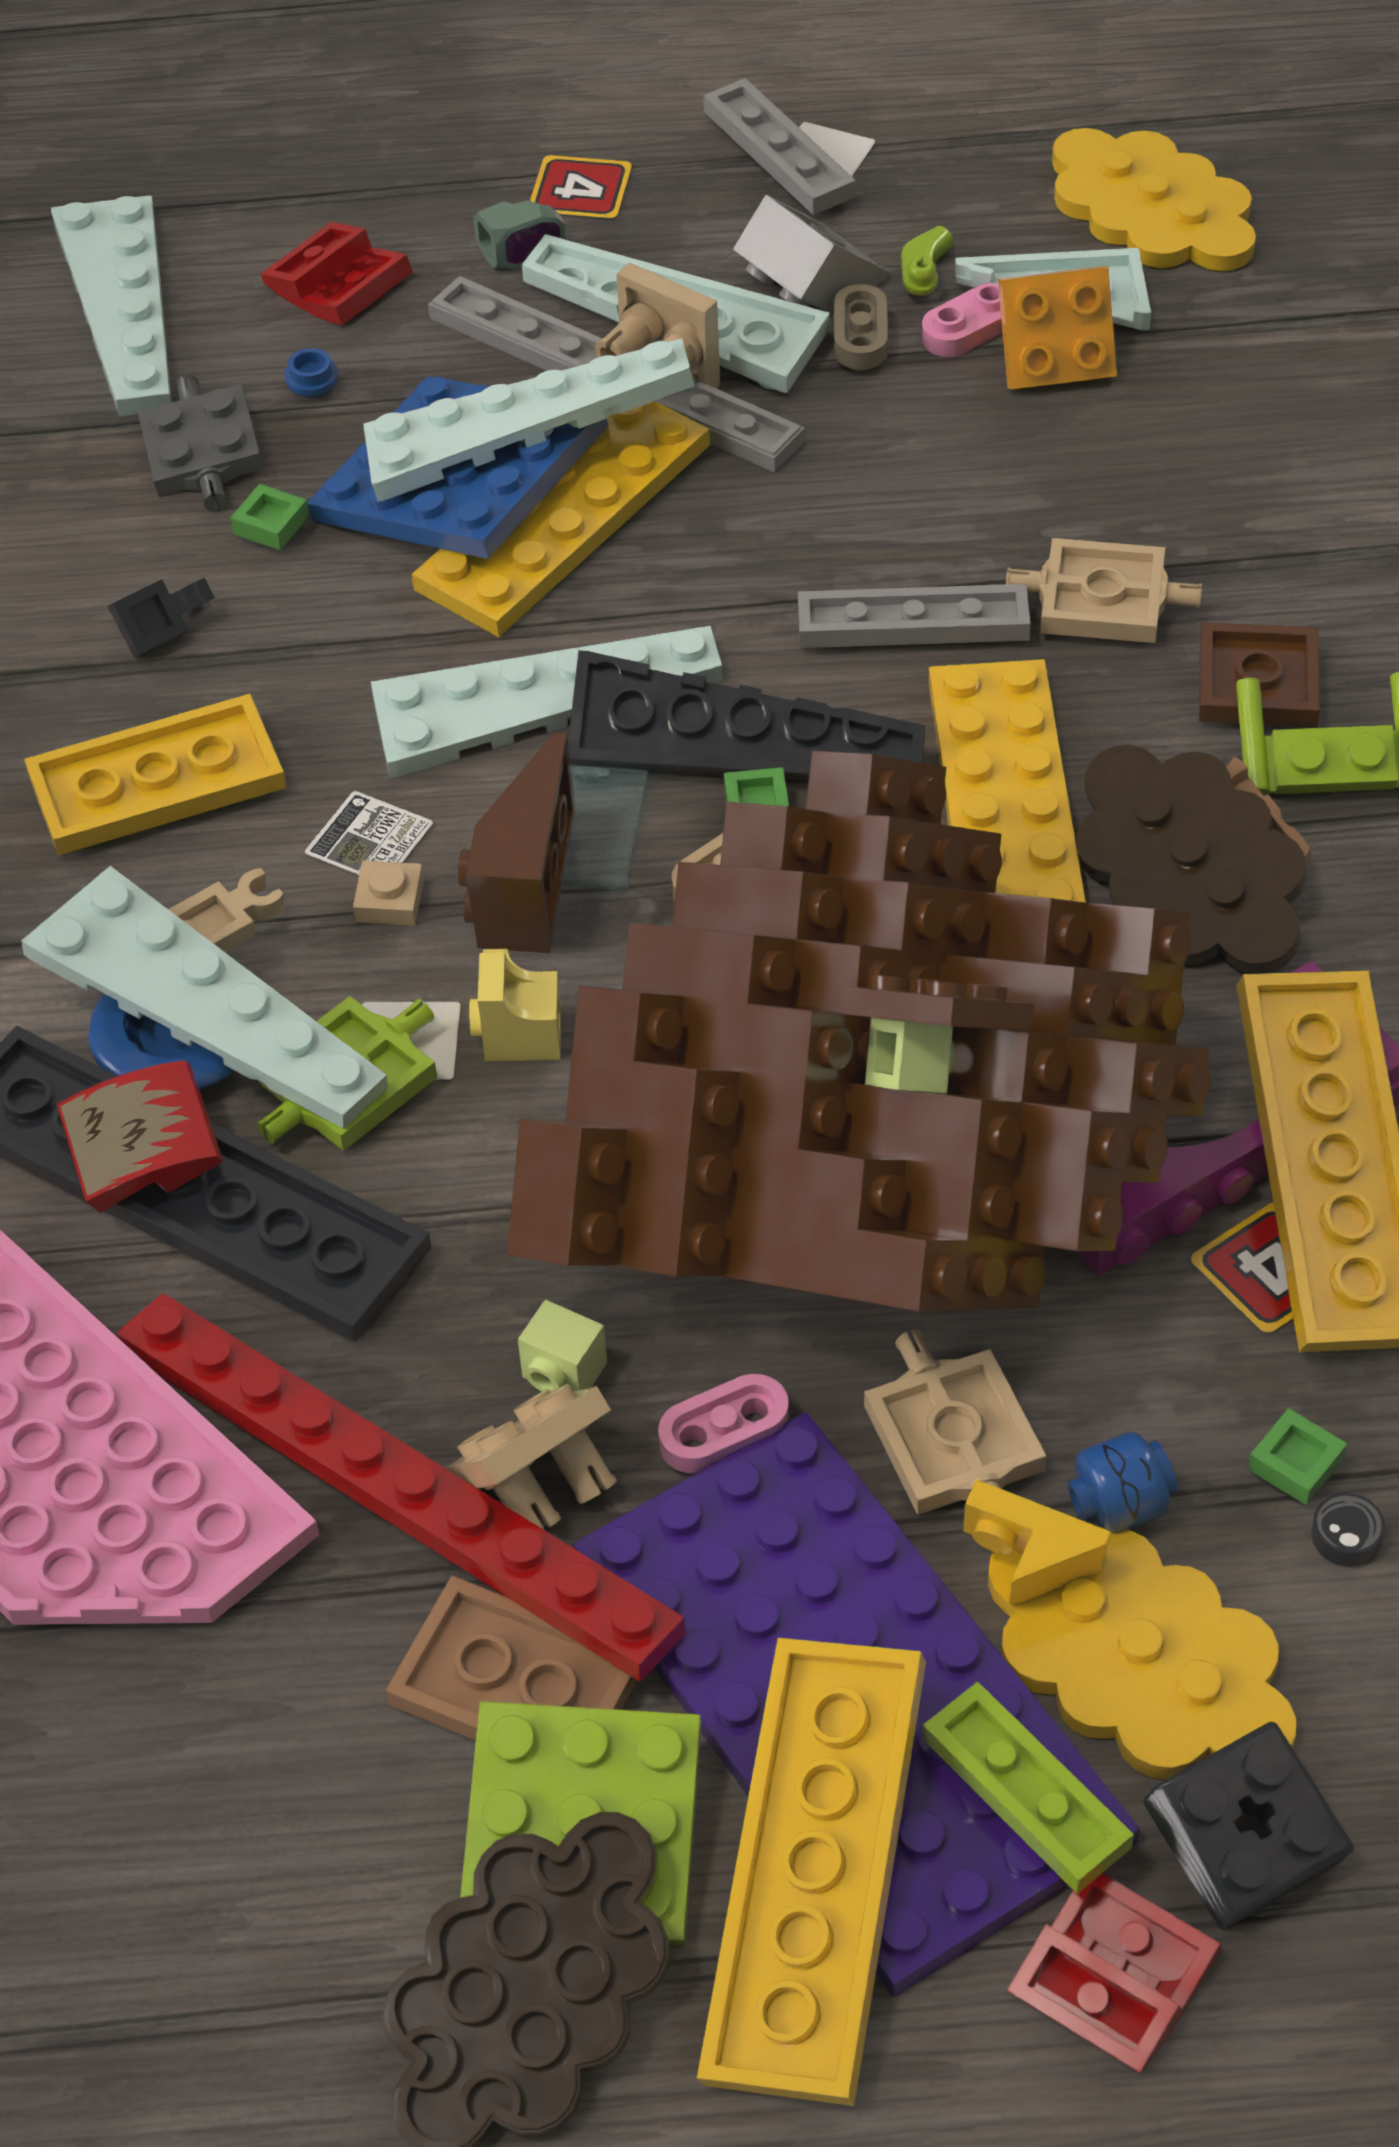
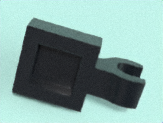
[107,577,215,657]

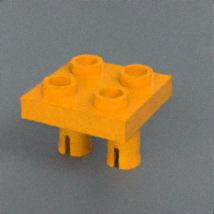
[998,266,1117,390]

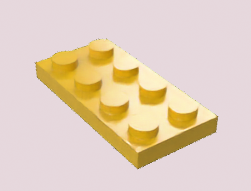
[24,694,287,856]

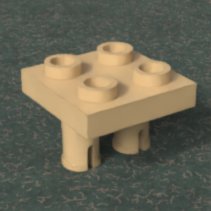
[595,262,720,389]
[445,1384,617,1530]

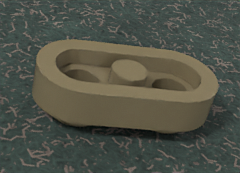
[834,284,888,371]

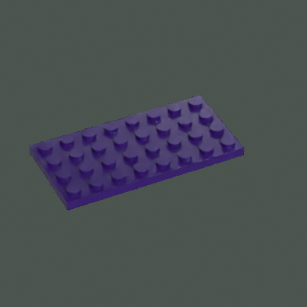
[573,1412,1140,1997]

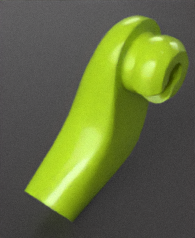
[901,226,954,296]

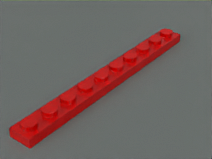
[116,1293,685,1682]

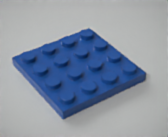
[307,376,608,559]

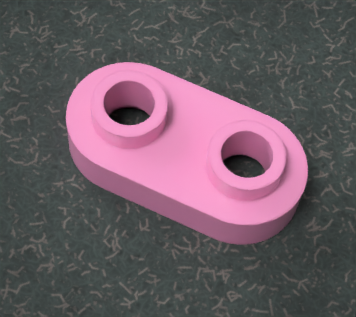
[922,283,1003,357]
[658,1374,789,1473]

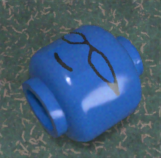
[1067,1432,1177,1533]

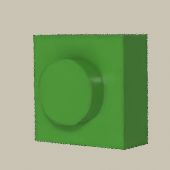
[230,484,309,551]
[724,767,789,806]
[1248,1408,1347,1506]

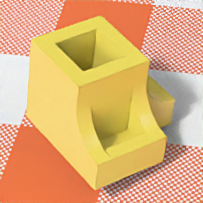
[469,949,561,1062]

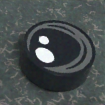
[1311,1493,1385,1566]

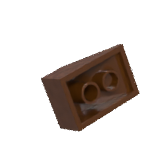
[458,732,576,953]

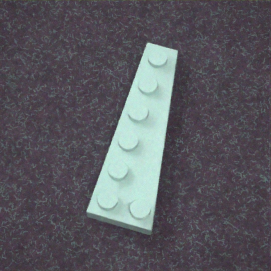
[51,195,172,417]
[522,234,830,393]
[363,338,695,502]
[371,626,723,779]
[21,866,387,1129]

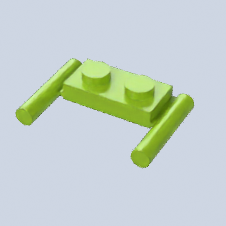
[1236,672,1399,796]

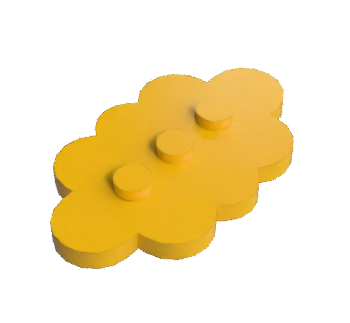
[1052,128,1256,272]
[988,1529,1296,1779]

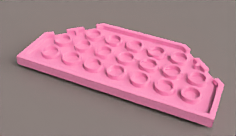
[0,1230,319,1625]

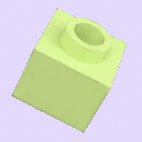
[865,1017,955,1093]
[518,1299,607,1392]

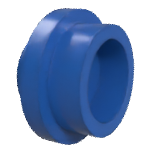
[284,348,338,397]

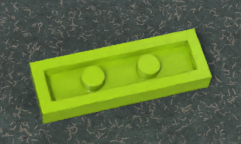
[922,1681,1134,1894]

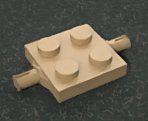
[1006,538,1202,643]
[864,1330,1047,1515]

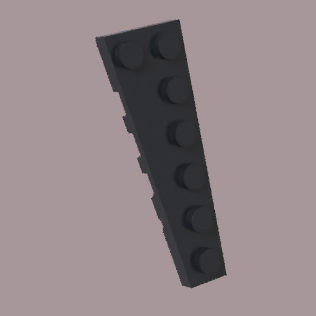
[568,650,926,782]

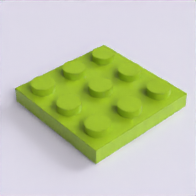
[460,1701,702,1945]

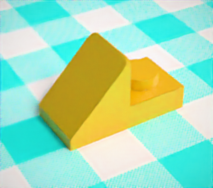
[963,1479,1111,1605]

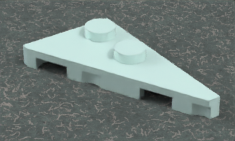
[955,248,1151,330]

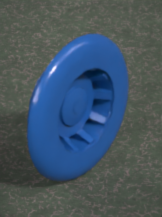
[88,993,235,1089]

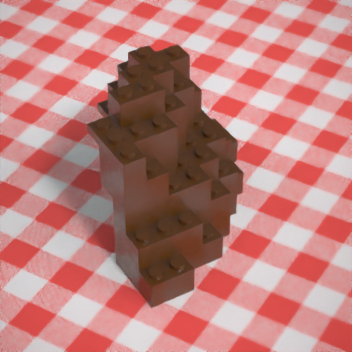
[507,751,1211,1311]

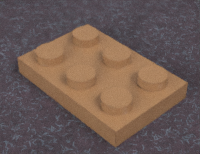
[385,1575,637,1741]

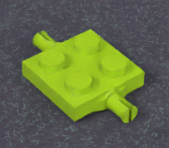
[256,996,437,1151]

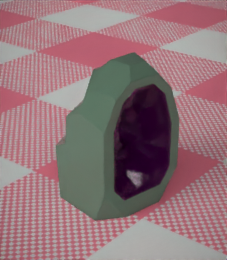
[473,200,567,270]

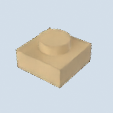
[353,860,424,926]

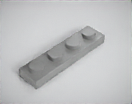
[703,78,856,215]
[798,584,1031,648]

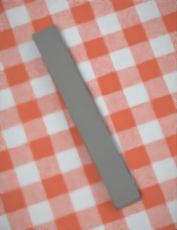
[428,276,805,473]

